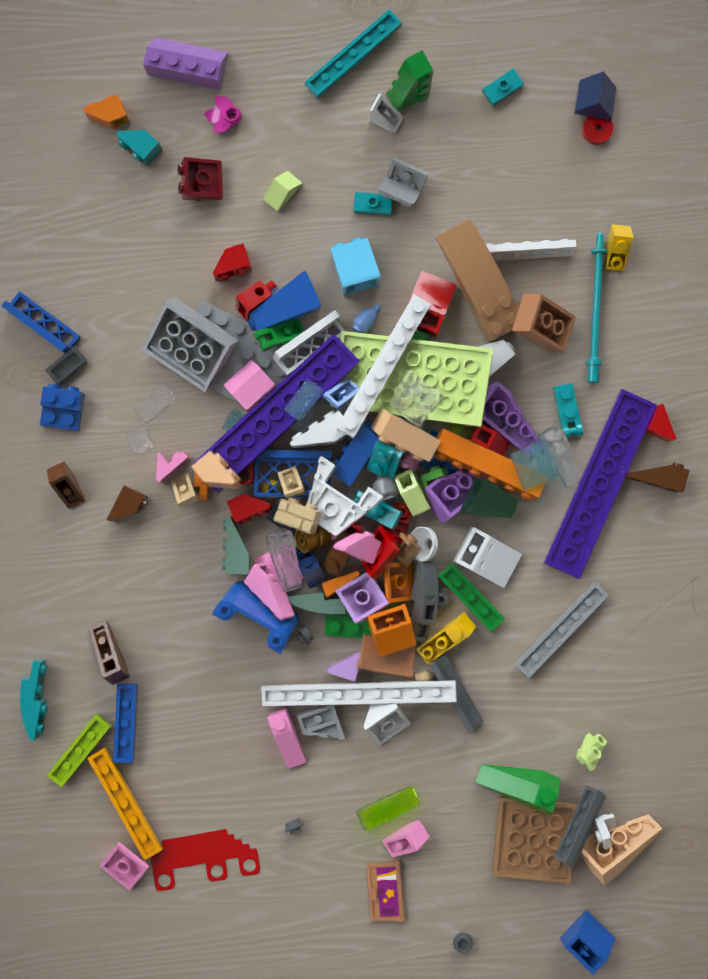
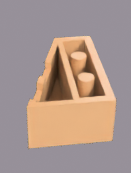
[370,407,441,462]

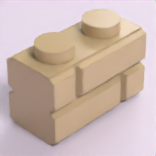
[274,497,322,534]

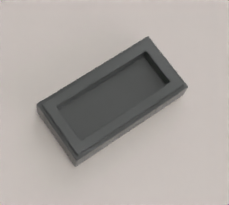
[45,346,88,385]

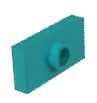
[482,68,524,107]
[353,192,392,216]

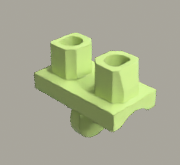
[576,733,607,771]

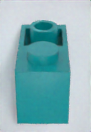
[116,130,162,166]

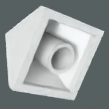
[364,703,411,746]

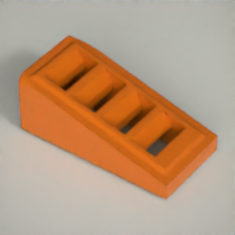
[322,571,360,599]

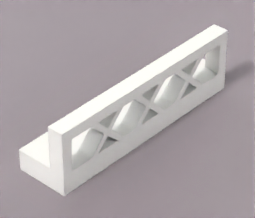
[273,310,345,376]

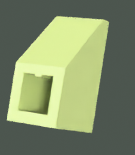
[394,469,431,517]

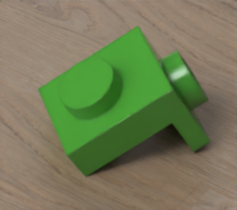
[420,465,449,491]

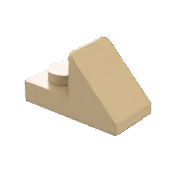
[171,473,199,509]

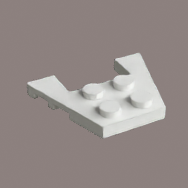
[307,456,384,536]

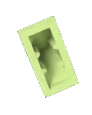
[263,171,302,212]

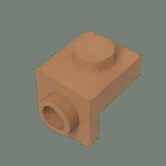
[396,532,422,567]

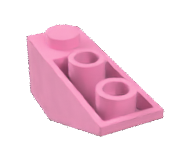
[244,562,295,621]

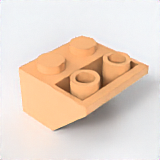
[192,451,242,489]

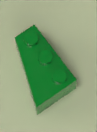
[386,50,434,111]

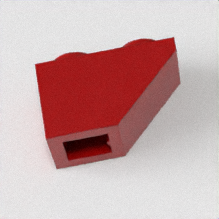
[213,243,252,281]
[469,425,510,456]
[226,494,272,525]

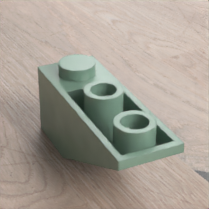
[222,516,251,574]

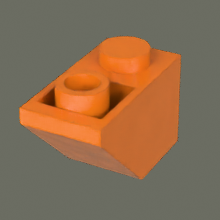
[83,94,131,130]

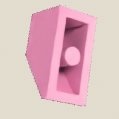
[333,531,381,564]
[382,820,430,857]

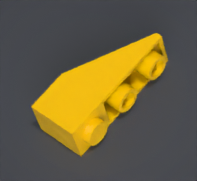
[416,612,476,664]

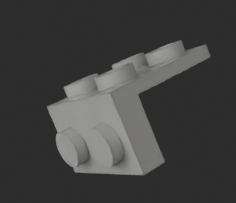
[378,157,429,207]

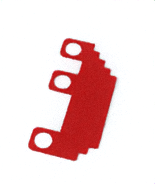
[150,829,260,891]

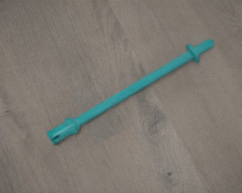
[586,232,608,383]

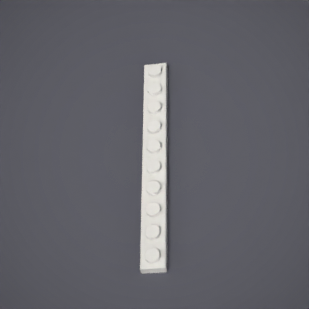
[261,681,456,706]

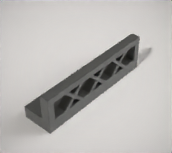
[429,653,484,734]
[554,785,606,868]

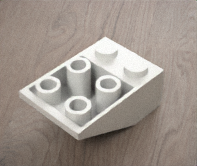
[290,410,348,449]
[453,527,522,588]

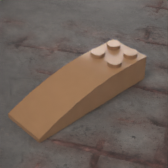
[436,219,519,341]

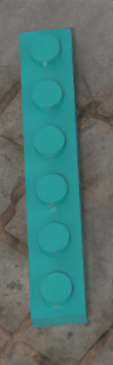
[305,9,402,99]

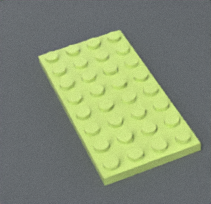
[329,331,494,427]

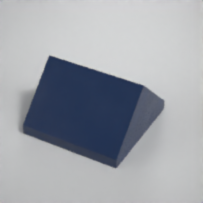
[574,71,617,121]

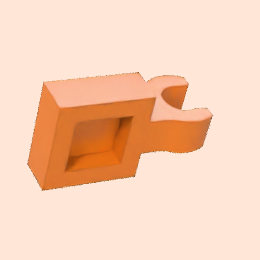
[194,471,212,501]

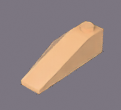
[581,815,662,886]

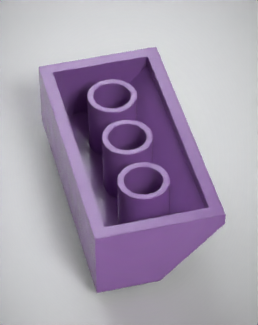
[143,37,228,90]

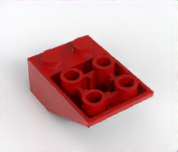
[408,271,457,337]

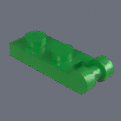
[253,319,305,352]

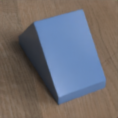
[323,378,360,413]

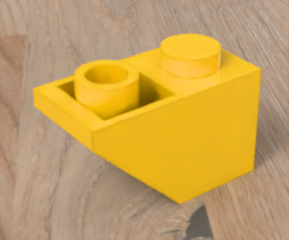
[605,224,634,271]

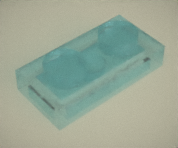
[284,379,324,422]

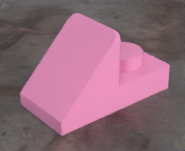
[156,451,191,483]

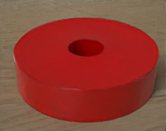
[582,117,614,145]

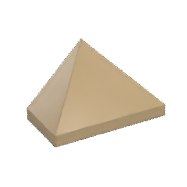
[278,466,306,498]

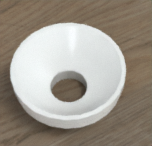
[411,526,438,562]

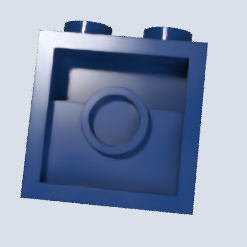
[40,384,85,431]

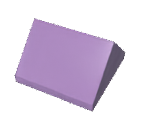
[335,572,389,624]

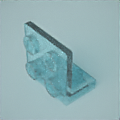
[511,440,559,490]

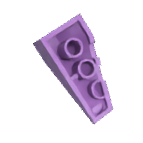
[482,381,540,457]
[425,470,492,524]

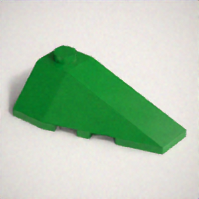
[475,764,561,816]

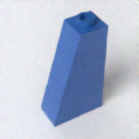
[248,271,321,332]

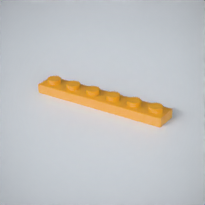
[87,747,163,860]

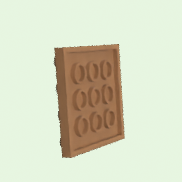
[492,796,577,884]

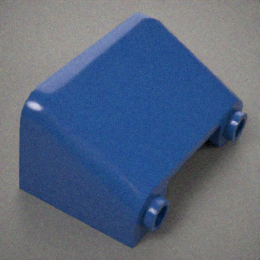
[212,581,299,654]

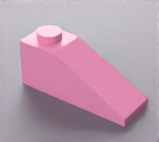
[267,707,307,769]

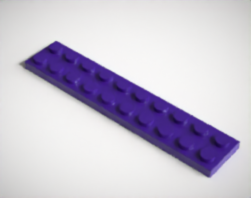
[191,334,360,494]
[543,389,657,579]

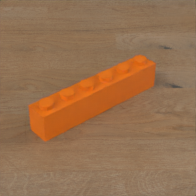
[433,429,547,501]

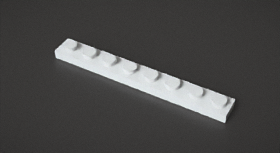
[336,295,430,438]

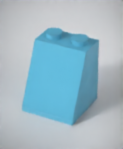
[331,237,380,296]

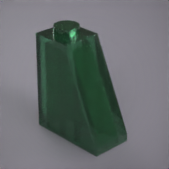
[459,478,519,518]

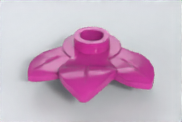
[204,95,242,133]

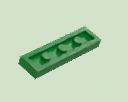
[438,563,505,632]

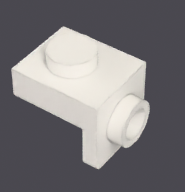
[594,814,616,849]

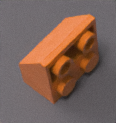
[367,604,417,658]

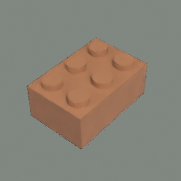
[512,294,576,353]

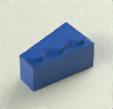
[332,420,380,487]

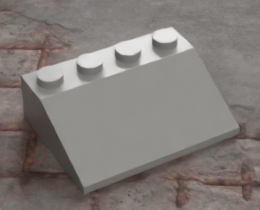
[142,298,239,392]

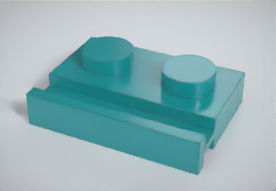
[367,441,403,480]

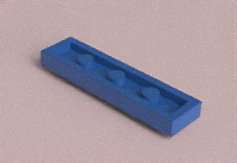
[113,683,138,763]

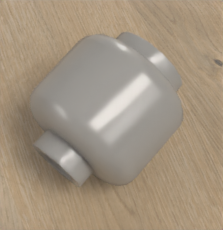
[373,475,400,503]

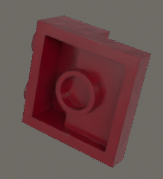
[177,157,223,201]

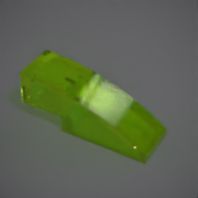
[355,786,420,831]

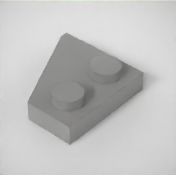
[297,705,345,740]

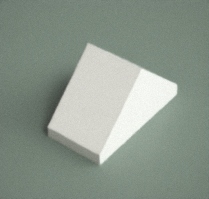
[369,94,404,133]

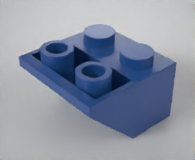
[560,910,615,975]

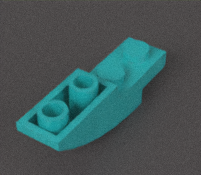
[20,659,48,741]

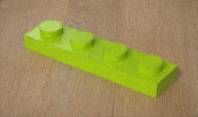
[46,713,112,788]

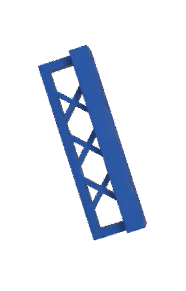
[1,291,81,353]

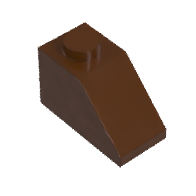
[47,461,85,509]
[106,485,148,522]
[322,530,352,577]

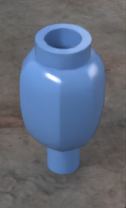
[352,304,381,334]

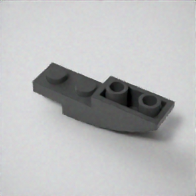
[410,561,439,641]

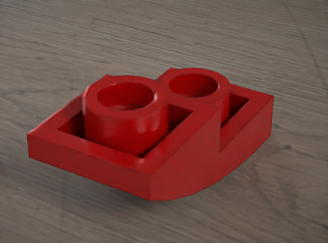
[388,502,412,545]

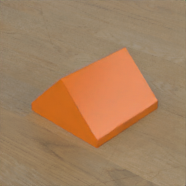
[383,561,414,603]

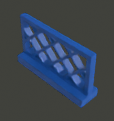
[254,450,332,498]

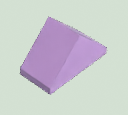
[327,650,361,682]

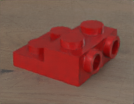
[361,525,400,579]

